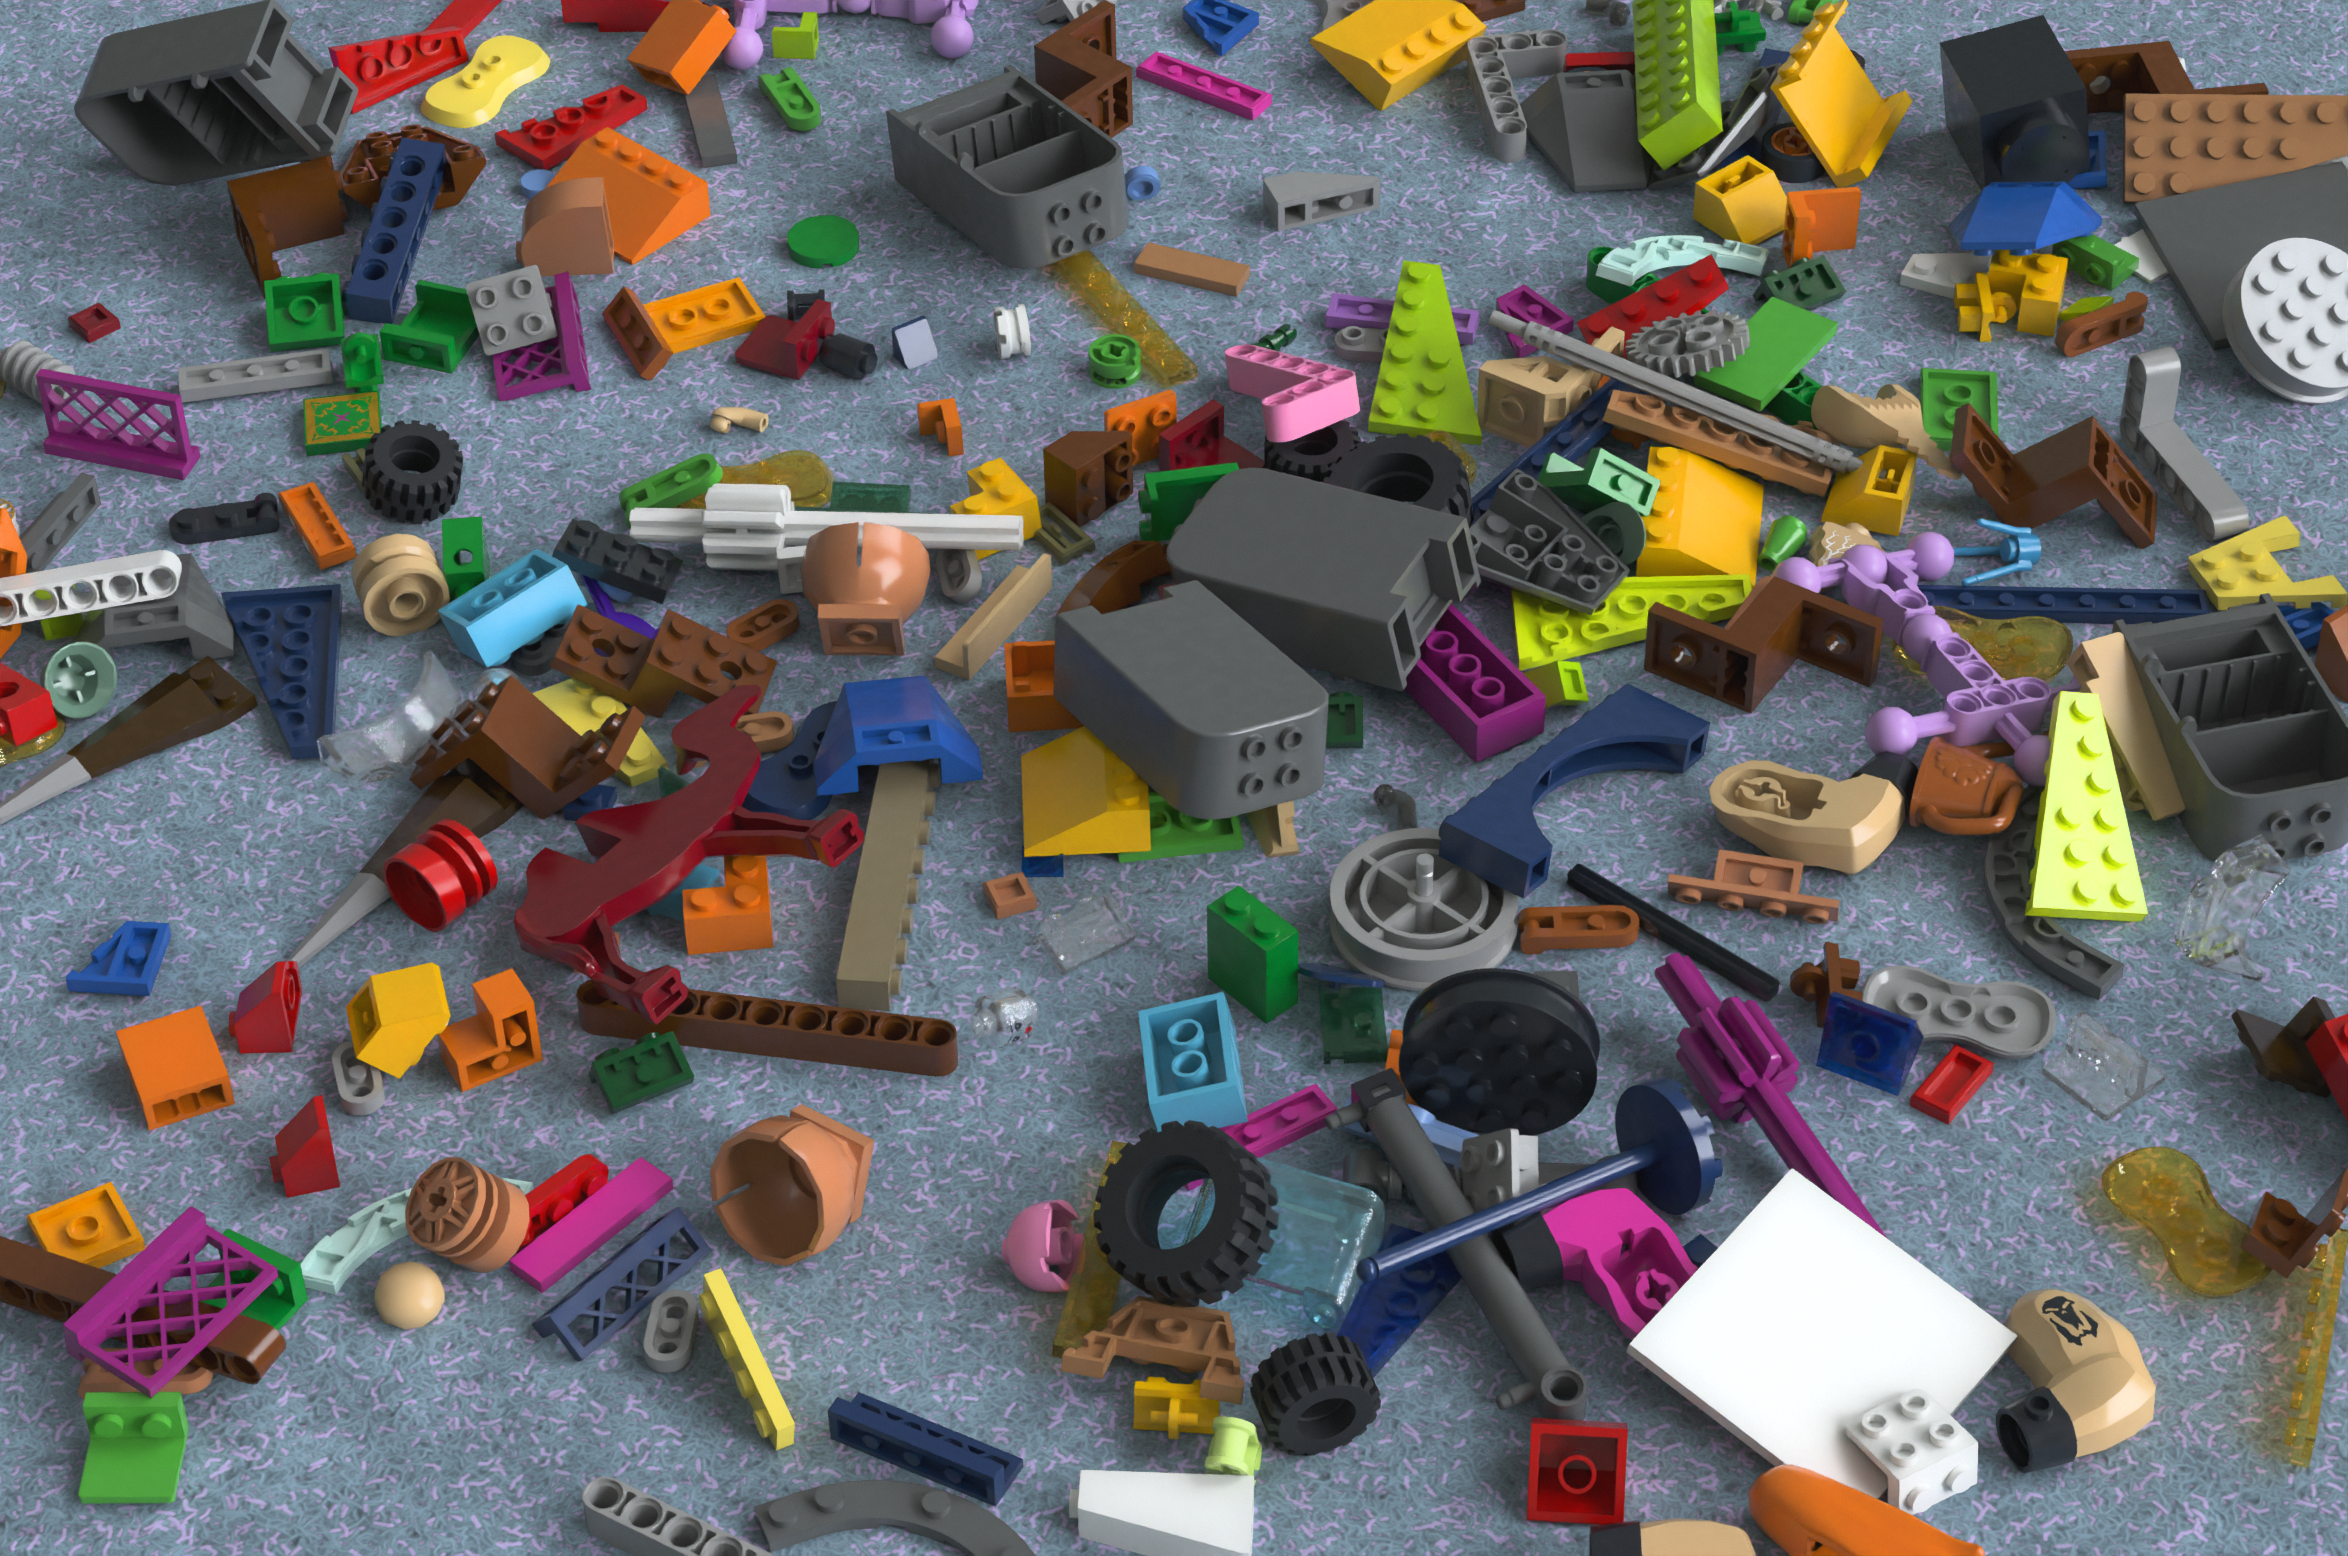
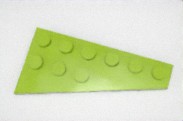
[1368,260,1482,445]

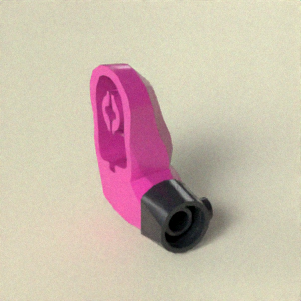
[1491,1188,1699,1341]

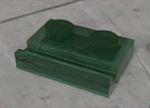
[1318,987,1388,1064]

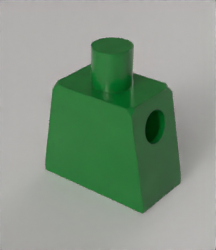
[442,516,490,603]

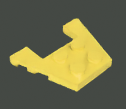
[2188,516,2348,611]

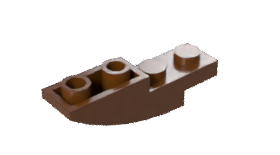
[1056,540,1171,616]

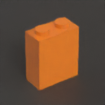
[626,0,737,95]
[116,1005,235,1130]

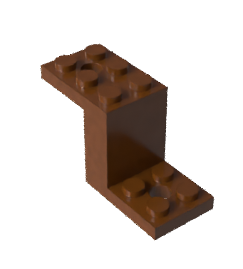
[1034,0,1133,138]
[2065,41,2269,114]
[227,155,348,299]
[1949,403,2158,549]
[1644,576,1883,714]
[409,675,646,819]

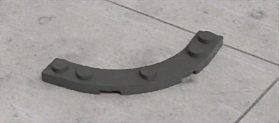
[1984,785,2125,1000]
[754,1480,1036,1556]

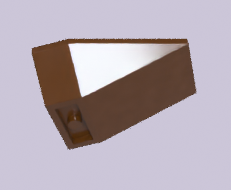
[340,124,487,210]

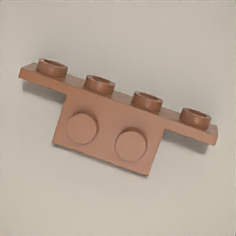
[1668,849,1839,924]

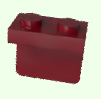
[735,299,835,380]
[1159,400,1264,472]

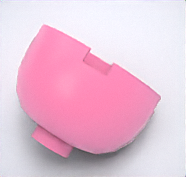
[1002,1199,1085,1293]

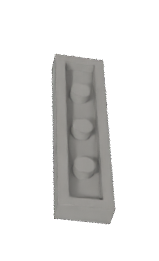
[178,348,333,403]

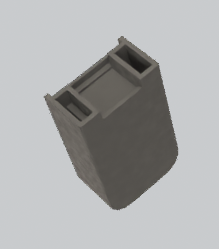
[74,0,358,186]
[886,65,1129,269]
[1166,467,1481,692]
[1054,580,1329,819]
[2112,593,2348,867]

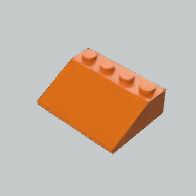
[546,127,711,265]

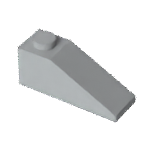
[1263,172,1380,231]

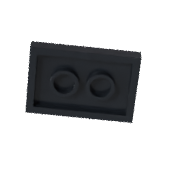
[552,519,683,605]

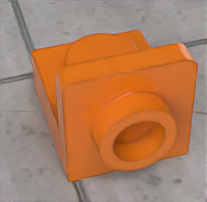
[917,398,964,456]

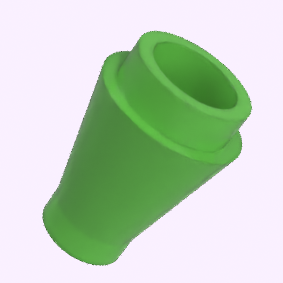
[1757,515,1807,572]

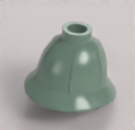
[40,642,117,718]

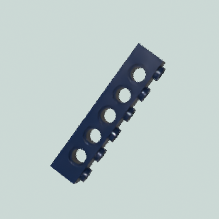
[342,138,447,324]

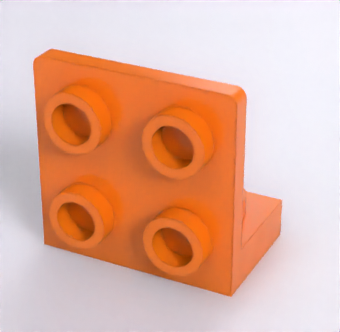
[1782,187,1861,269]
[1104,389,1177,466]

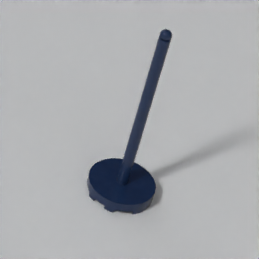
[1356,1076,1723,1282]

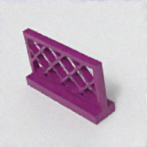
[493,271,591,401]
[36,369,200,480]
[62,1206,278,1398]

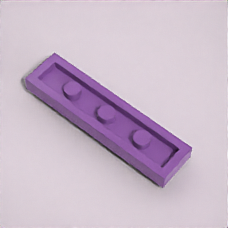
[1326,293,1479,345]

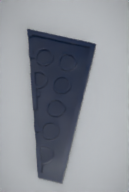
[221,584,343,760]

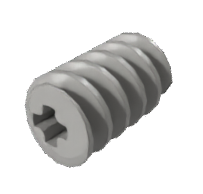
[0,340,76,404]

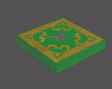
[303,390,382,456]

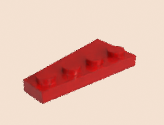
[328,26,469,114]
[494,84,647,170]
[1576,254,1729,360]

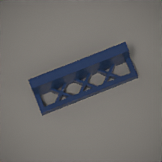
[532,1207,711,1362]
[828,1392,1024,1507]

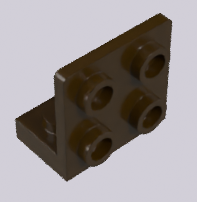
[2231,996,2335,1098]

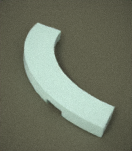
[1596,235,1770,286]
[300,1178,534,1295]

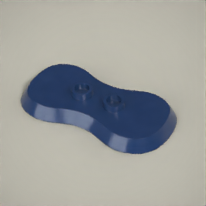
[742,701,864,820]

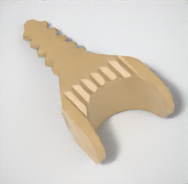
[1811,384,1962,479]

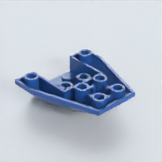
[1949,181,2102,256]
[813,675,983,796]

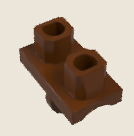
[1790,942,1863,1028]

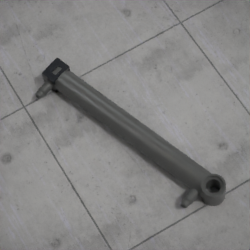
[1325,1068,1588,1420]

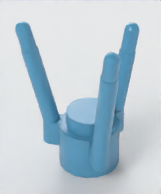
[1953,518,2041,586]

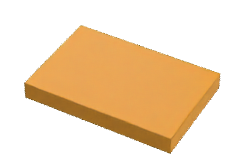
[643,277,766,354]

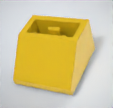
[1693,155,1787,245]
[1821,445,1918,536]
[346,962,451,1079]

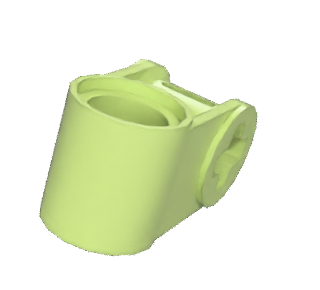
[1204,1416,1262,1486]

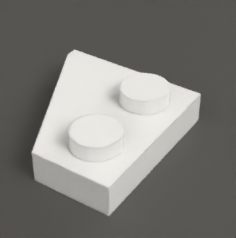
[1900,253,1992,299]

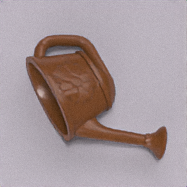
[1909,728,2050,835]

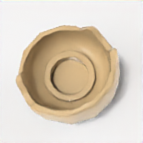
[374,1261,445,1330]

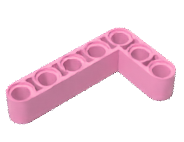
[1224,344,1360,442]

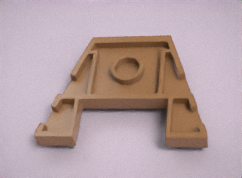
[1061,1295,1244,1405]

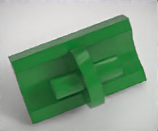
[1715,1,1766,55]
[340,332,384,393]

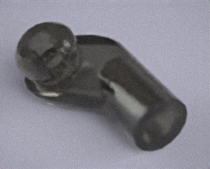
[1585,0,1631,26]
[1373,784,1418,830]

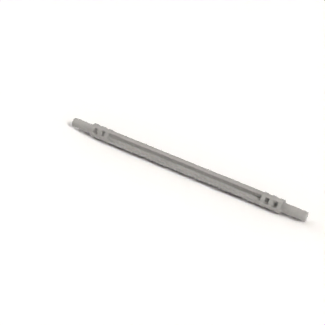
[1488,310,1888,479]

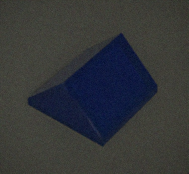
[1816,991,1924,1096]

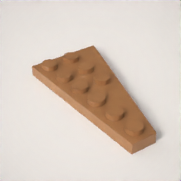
[1603,390,1841,497]

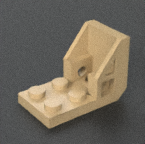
[1477,326,1625,448]

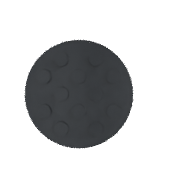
[1399,968,1600,1136]

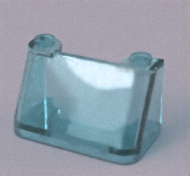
[1181,1157,1385,1332]

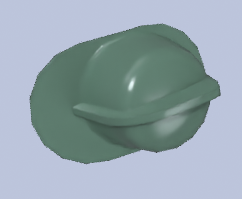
[1580,501,1646,565]

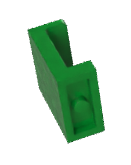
[379,280,479,374]
[1537,448,1661,517]
[1138,462,1239,542]

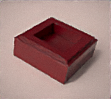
[68,303,121,343]

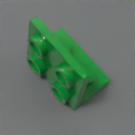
[200,1228,308,1331]

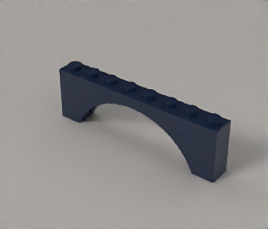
[1438,683,1710,899]

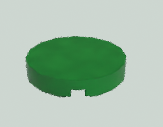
[787,215,860,268]

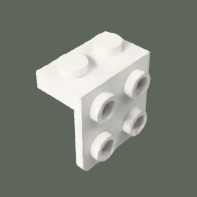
[1846,1389,1978,1515]

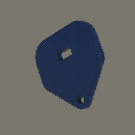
[1298,963,1385,990]

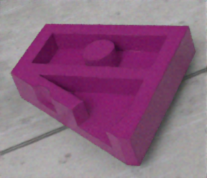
[1496,284,1574,358]

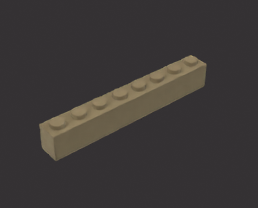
[836,759,941,1011]

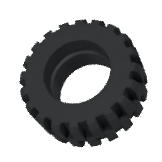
[1322,434,1474,528]
[1093,1120,1279,1307]

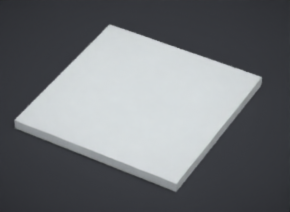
[1626,1168,2018,1500]

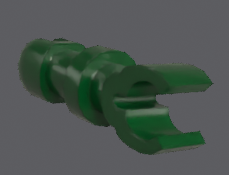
[1250,323,1297,351]

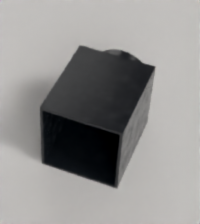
[1940,15,2091,191]

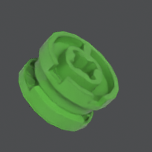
[1088,334,1142,389]

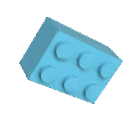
[437,549,588,668]
[1138,992,1248,1132]

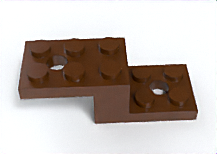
[550,604,777,718]

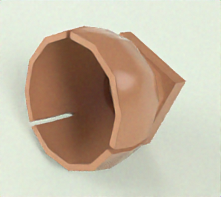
[800,522,930,655]
[710,1104,874,1266]

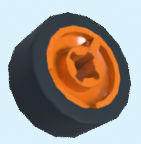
[1761,122,1826,183]

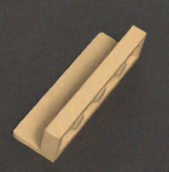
[935,553,1052,680]

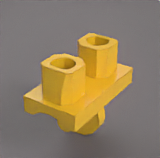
[1953,272,2017,342]
[1133,1376,1220,1440]

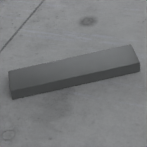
[683,73,738,168]

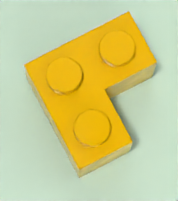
[1988,250,2069,337]
[950,457,1042,560]

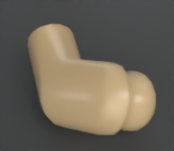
[710,407,769,434]

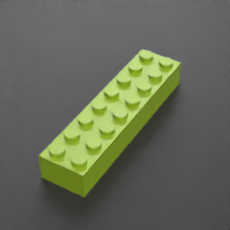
[1632,0,1723,171]

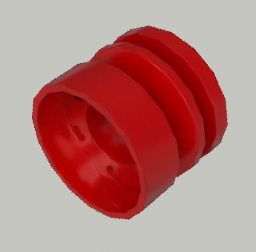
[383,818,498,932]

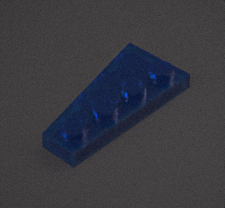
[1336,1223,1462,1378]

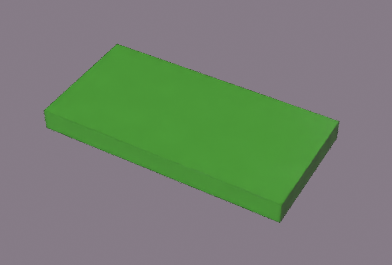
[1694,297,1838,411]

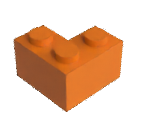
[682,855,773,955]
[437,968,543,1092]

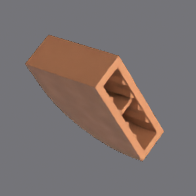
[516,177,614,276]

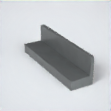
[19,473,101,574]

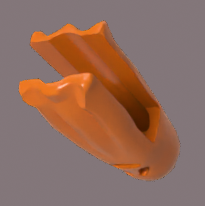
[1748,1464,1985,1556]

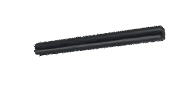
[1567,864,1780,1002]

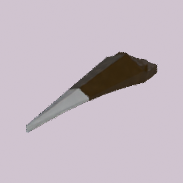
[0,656,258,825]
[287,757,524,969]

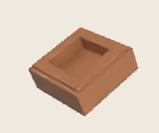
[983,872,1037,920]

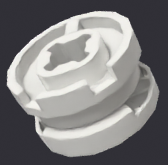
[993,304,1031,360]

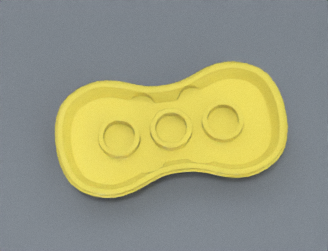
[420,35,550,128]

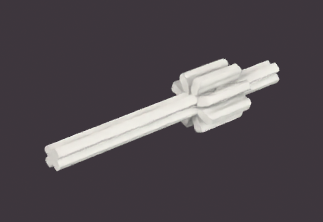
[629,483,1024,571]

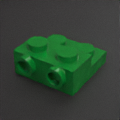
[264,272,345,352]

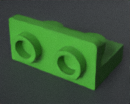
[2052,234,2139,291]

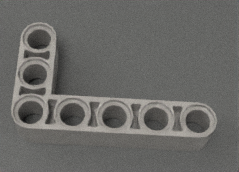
[1467,29,1567,163]
[2120,346,2249,542]
[582,1477,775,1556]

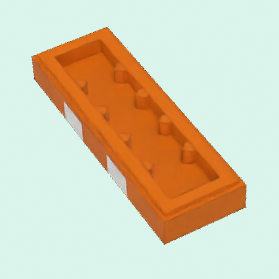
[278,482,357,570]

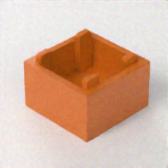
[1004,640,1084,732]

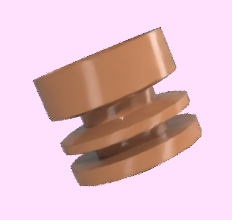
[405,1157,530,1273]

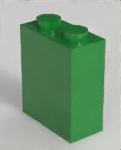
[1207,886,1298,1024]

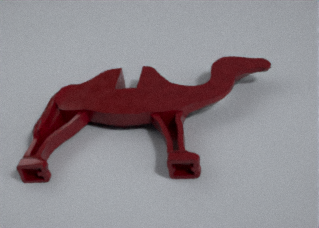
[514,684,864,1025]

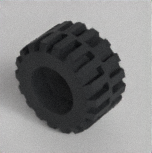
[1264,419,1361,482]
[362,420,463,524]
[1250,1332,1381,1456]

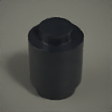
[819,333,878,380]

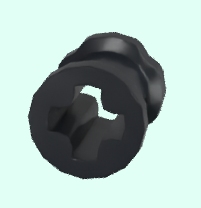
[787,289,825,321]

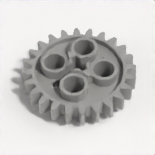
[1625,310,1750,378]

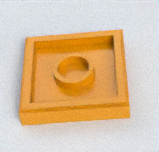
[26,1182,146,1268]

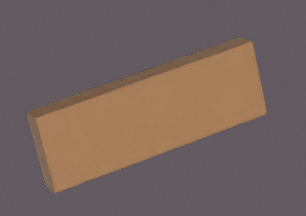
[1134,242,1250,297]

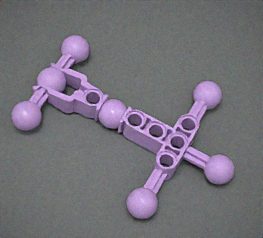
[698,0,979,70]
[1771,532,2081,787]

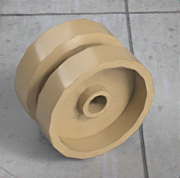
[351,534,450,636]

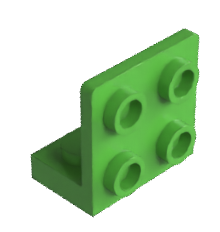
[78,1392,189,1504]

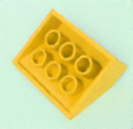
[1309,0,1487,111]
[1636,446,1764,590]
[1021,726,1151,857]

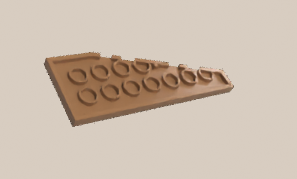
[2123,94,2348,204]

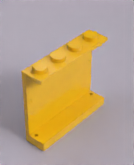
[1770,0,1912,188]

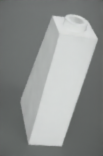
[1069,1470,1254,1556]

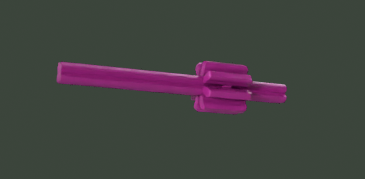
[1654,952,1888,1239]

